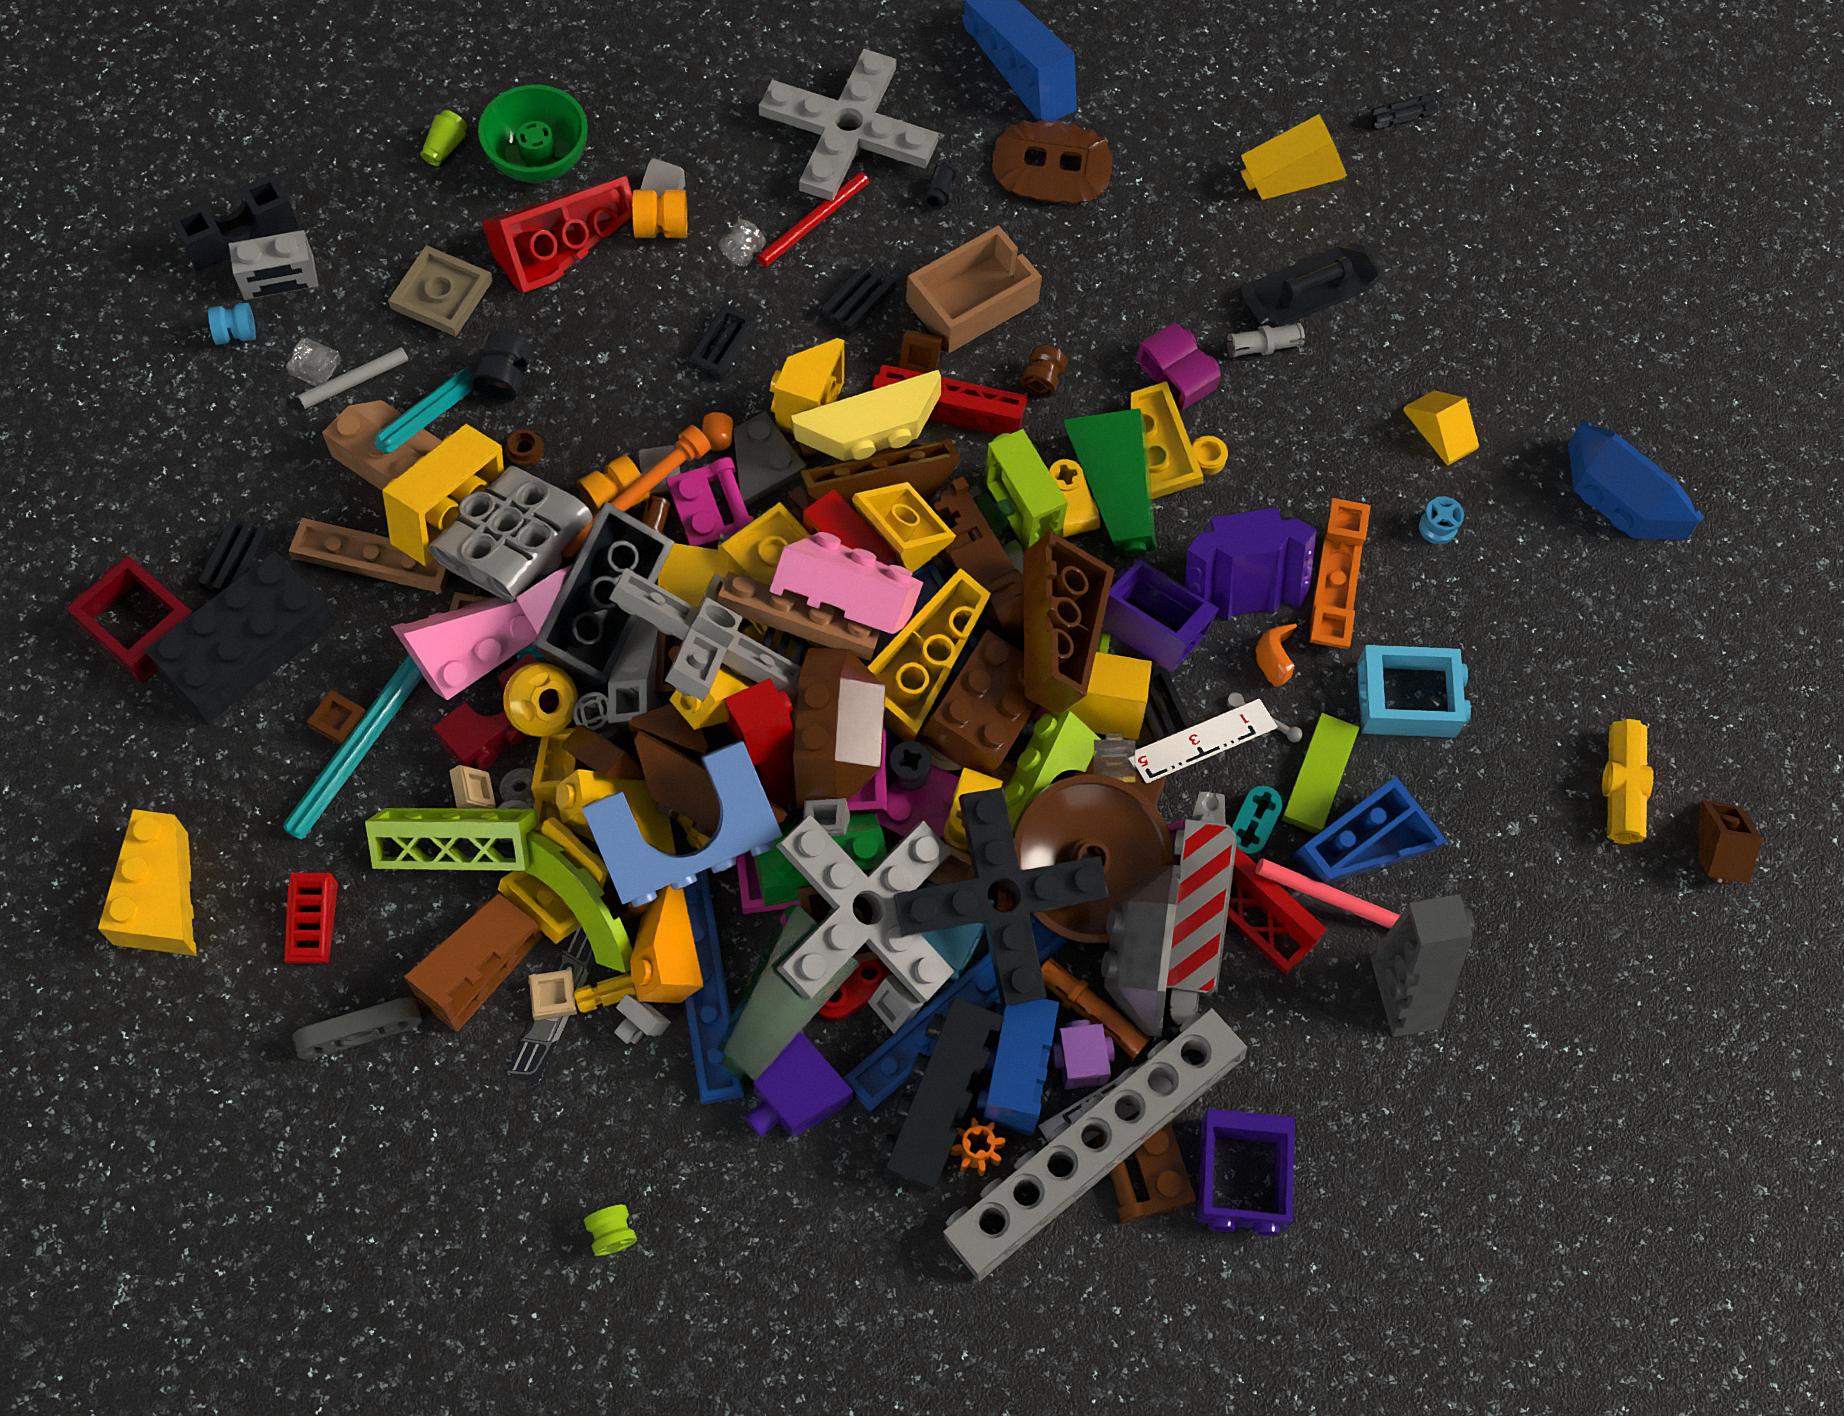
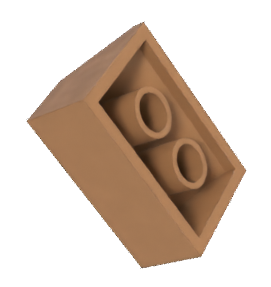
[322,400,443,491]

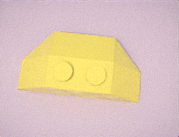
[791,370,941,461]

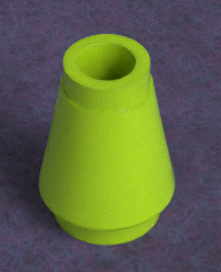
[420,110,468,166]

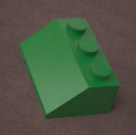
[754,813,887,907]

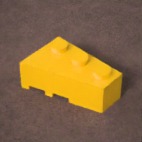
[98,809,196,956]

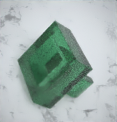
[973,492,1015,539]

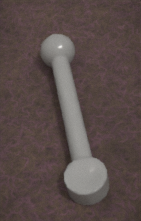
[1227,693,1303,743]

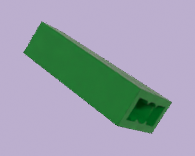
[1064,408,1157,557]

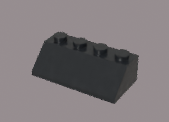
[533,502,674,687]

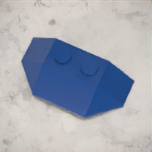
[1568,420,1704,540]

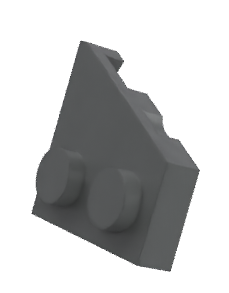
[733,411,806,508]

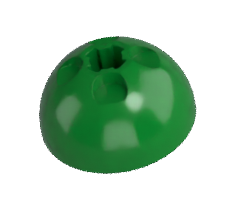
[478,85,588,184]

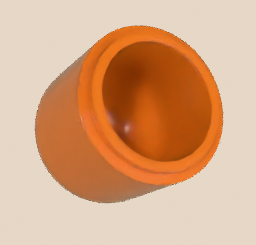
[702,412,733,452]

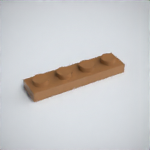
[289,518,451,593]
[716,571,881,661]

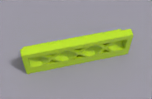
[365,808,539,871]

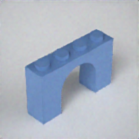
[581,740,783,907]

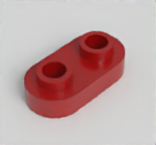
[813,959,891,1022]

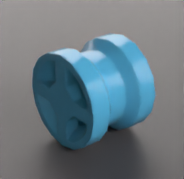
[1419,496,1464,545]

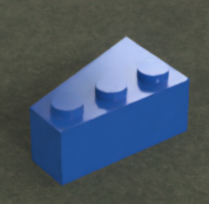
[1289,776,1448,885]
[976,999,1059,1137]

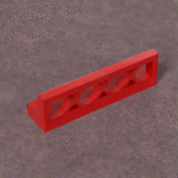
[872,364,1028,435]
[1227,846,1327,975]

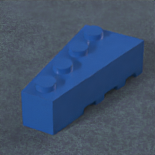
[962,0,1077,123]

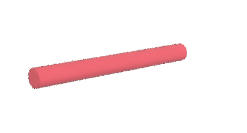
[1255,858,1400,929]

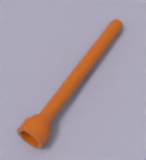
[561,425,711,558]

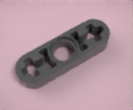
[293,997,422,1059]

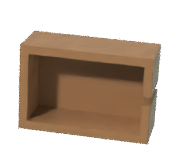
[906,225,1042,354]

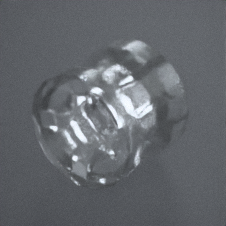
[719,219,766,267]

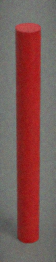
[757,172,869,267]

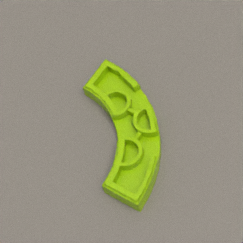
[524,830,633,973]

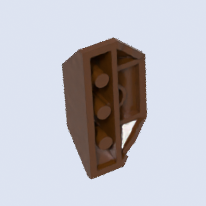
[800,439,960,513]
[793,648,886,810]
[634,729,787,838]

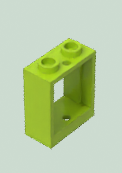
[984,429,1068,550]

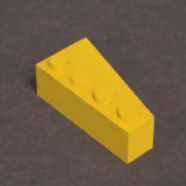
[867,568,991,742]

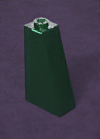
[716,905,860,1081]

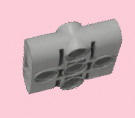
[429,466,593,602]

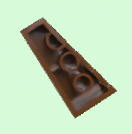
[1023,531,1115,715]

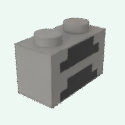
[229,230,319,300]

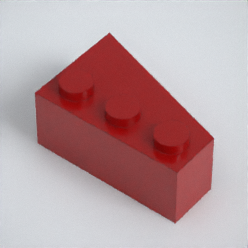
[725,678,796,807]

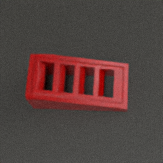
[284,873,338,964]

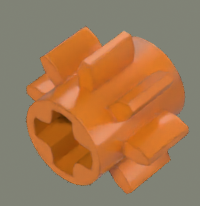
[950,1118,1005,1176]

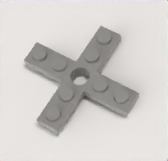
[759,49,938,201]
[609,568,802,702]
[776,815,955,1003]

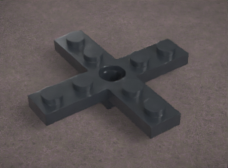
[893,787,1109,1007]

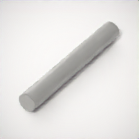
[298,347,409,409]

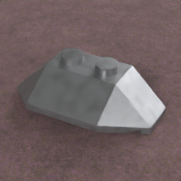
[1101,865,1182,1037]

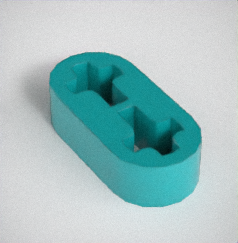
[1231,786,1282,860]

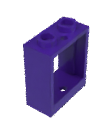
[1102,559,1219,673]
[1197,1109,1295,1236]

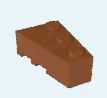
[404,893,543,1032]

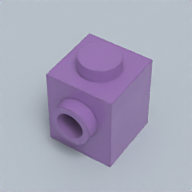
[1051,1020,1115,1090]

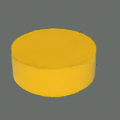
[1192,436,1228,475]

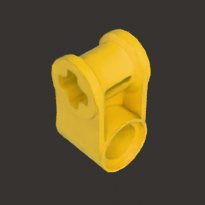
[1049,459,1100,538]
[943,767,1003,852]

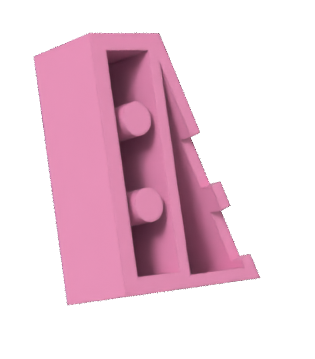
[391,597,537,700]

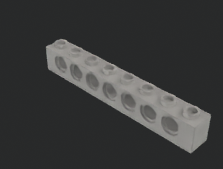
[943,1008,1247,1282]

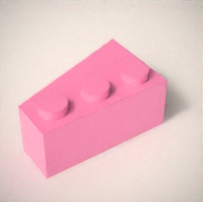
[769,532,923,634]

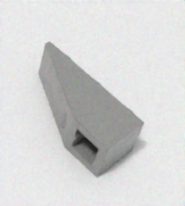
[608,616,665,734]

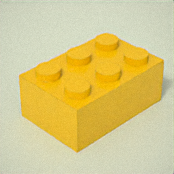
[382,424,504,567]

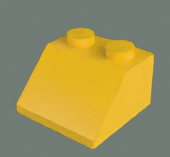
[770,338,845,434]

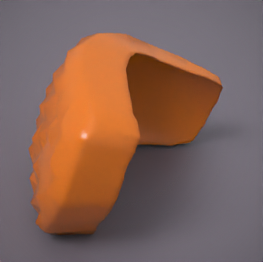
[1255,624,1297,687]

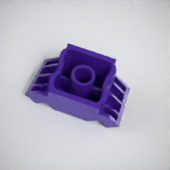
[1185,507,1316,622]

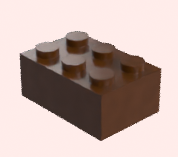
[917,629,1037,776]

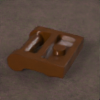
[1095,1122,1197,1224]

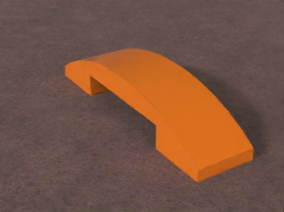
[1310,498,1371,650]

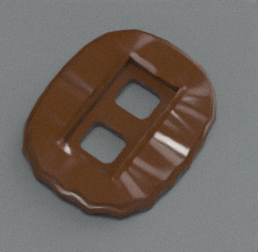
[992,120,1113,204]

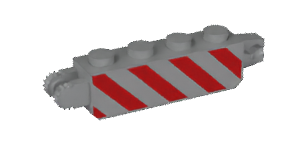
[1166,792,1237,1025]

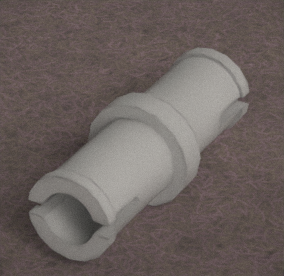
[1227,323,1305,358]

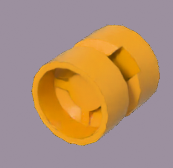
[633,190,687,238]
[576,454,650,517]

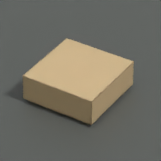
[449,765,496,809]
[529,969,577,1021]

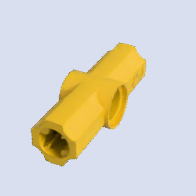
[1602,719,1654,844]

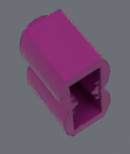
[1136,322,1221,410]

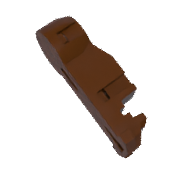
[933,476,1024,638]

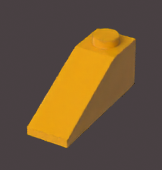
[630,884,704,1004]

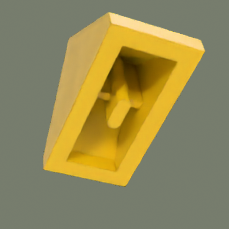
[1403,390,1479,466]

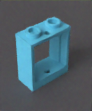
[1357,645,1471,738]

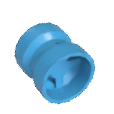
[208,303,256,345]

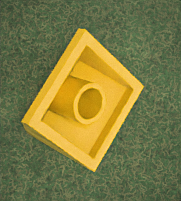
[852,482,956,573]
[1065,652,1152,740]

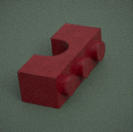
[433,653,559,770]

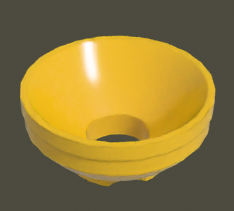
[503,662,578,737]

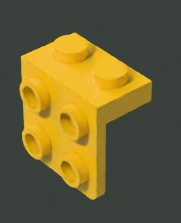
[498,817,608,944]

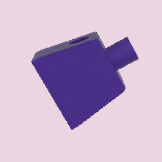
[744,1030,853,1138]

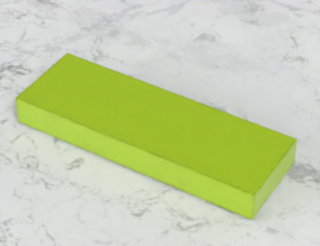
[1281,713,1360,835]

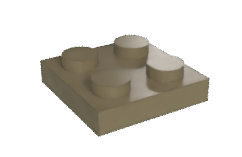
[388,245,493,337]

